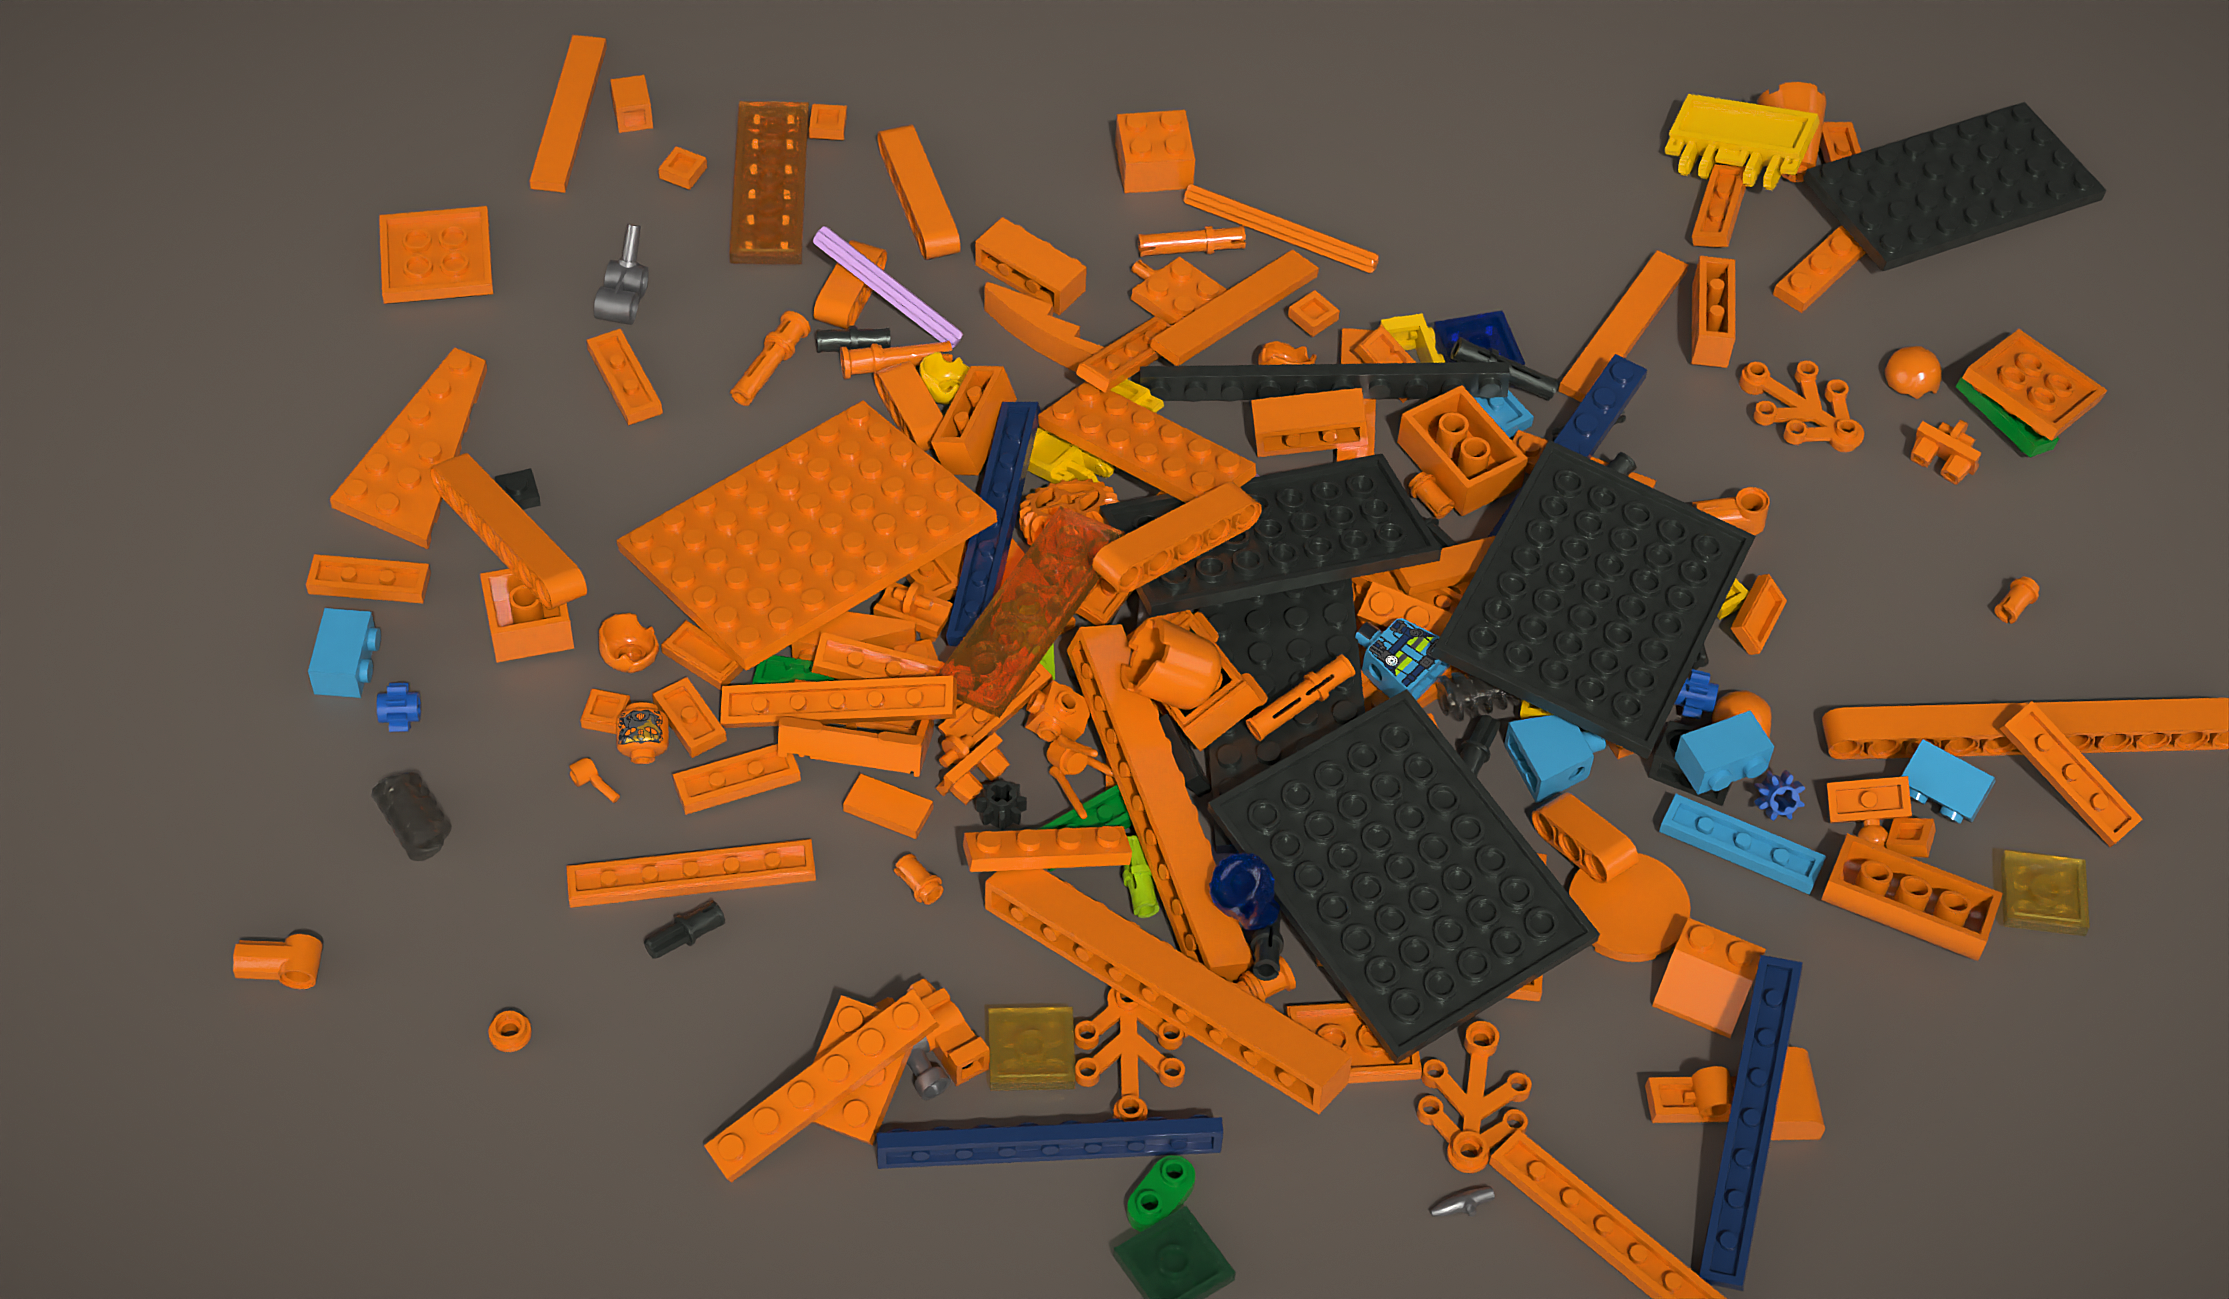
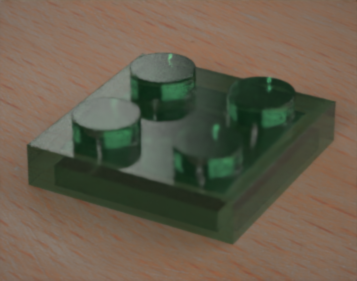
[1113,1206,1236,1299]

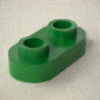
[1127,1155,1196,1234]

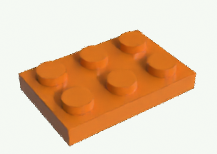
[812,995,913,1146]

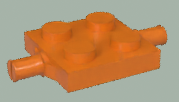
[1131,256,1227,326]

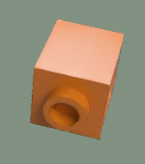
[610,75,653,133]

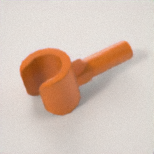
[569,758,620,803]

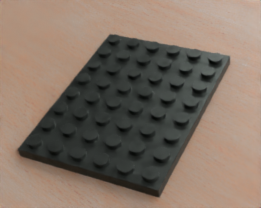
[1431,440,1756,759]
[1207,689,1600,1064]

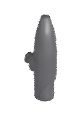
[1430,1185,1495,1217]

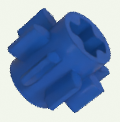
[1674,669,1719,719]
[377,683,421,732]
[1754,770,1805,821]

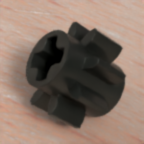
[977,778,1027,831]

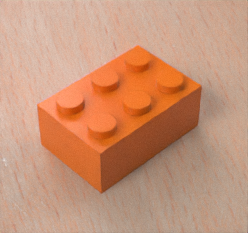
[1397,385,1528,516]

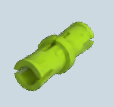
[1122,835,1159,918]

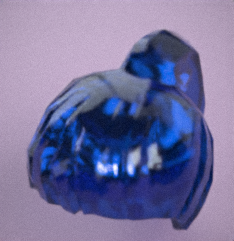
[1209,852,1280,930]

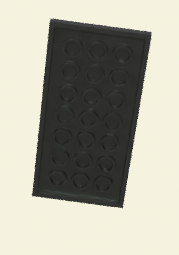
[1803,102,2106,272]
[1099,453,1442,618]
[1199,578,1365,854]

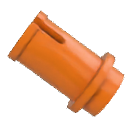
[1408,472,1455,519]
[1994,576,2040,624]
[894,854,944,905]

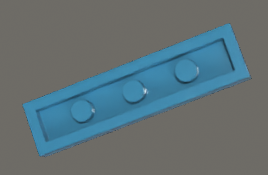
[1659,794,1826,895]

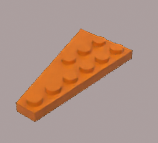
[330,347,487,549]

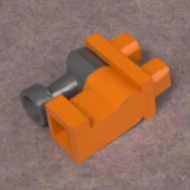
[873,978,990,1100]

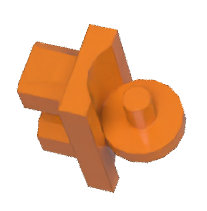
[1911,420,1981,485]
[873,582,953,643]
[935,732,1010,805]

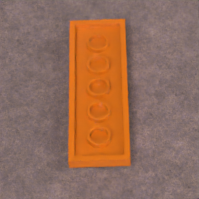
[1038,381,1256,503]

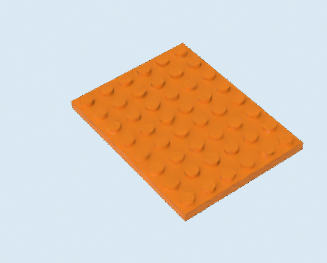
[616,400,997,671]

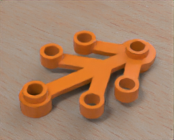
[1739,360,1865,452]
[1074,988,1185,1122]
[1417,1021,1532,1173]

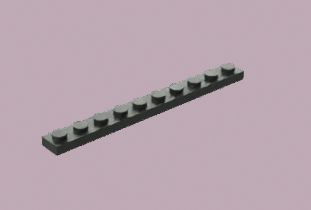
[1140,362,1510,402]

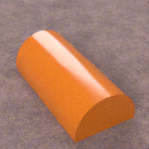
[1821,833,2003,961]

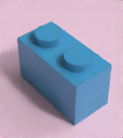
[308,608,381,698]
[1674,711,1774,795]
[1901,739,1996,824]

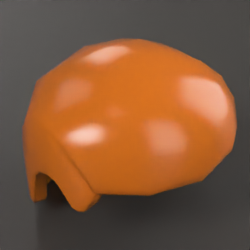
[1258,341,1317,365]
[1885,346,1942,399]
[598,613,659,673]
[1711,690,1772,738]

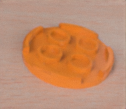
[1568,853,1691,962]

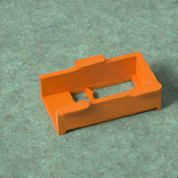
[1126,610,1268,752]
[777,679,934,777]

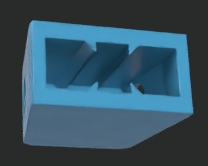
[1504,715,1606,803]

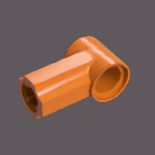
[1692,487,1770,535]
[233,934,323,989]

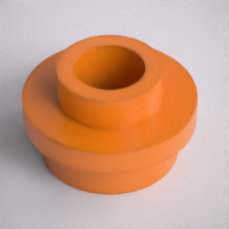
[488,1011,532,1052]

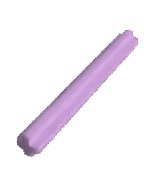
[813,226,963,349]

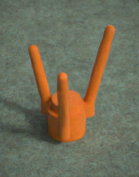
[1047,735,1115,819]

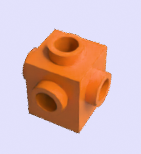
[1025,680,1090,742]

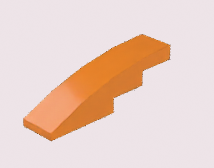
[984,281,1105,372]

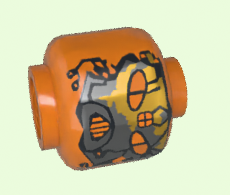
[616,702,669,764]

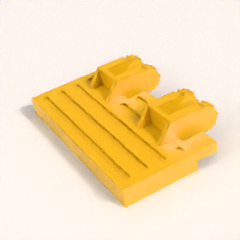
[1664,94,1820,190]
[1027,379,1164,484]

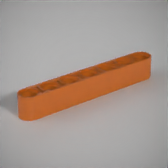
[430,453,587,610]

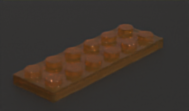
[730,101,809,264]
[936,506,1125,718]

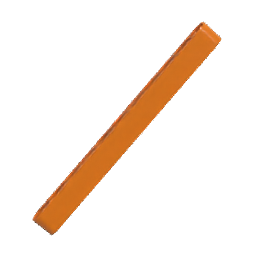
[1822,698,2229,760]

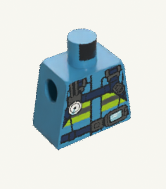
[1355,618,1450,701]

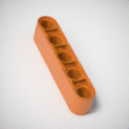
[877,124,961,260]
[1092,482,1262,594]

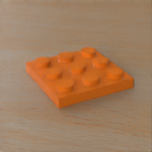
[379,206,493,304]
[1962,329,2107,441]

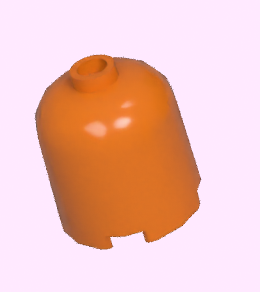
[1121,617,1222,710]

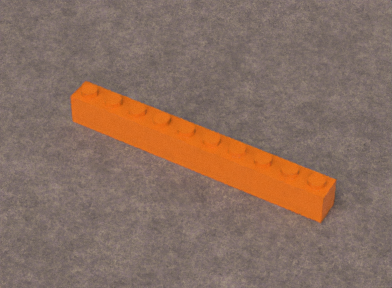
[1067,624,1254,983]
[985,869,1352,1115]

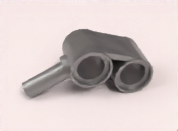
[594,224,649,325]

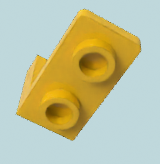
[1380,313,1445,363]

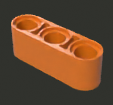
[814,240,887,329]
[874,361,944,451]
[1531,792,1639,884]

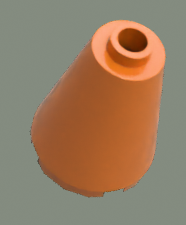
[1757,82,1827,182]

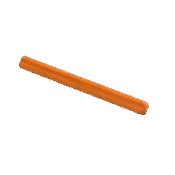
[1184,184,1379,274]

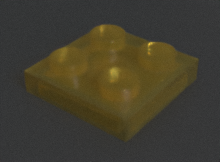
[2001,850,2090,936]
[989,1007,1076,1091]

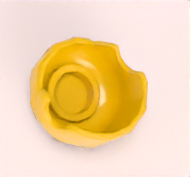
[919,352,970,404]

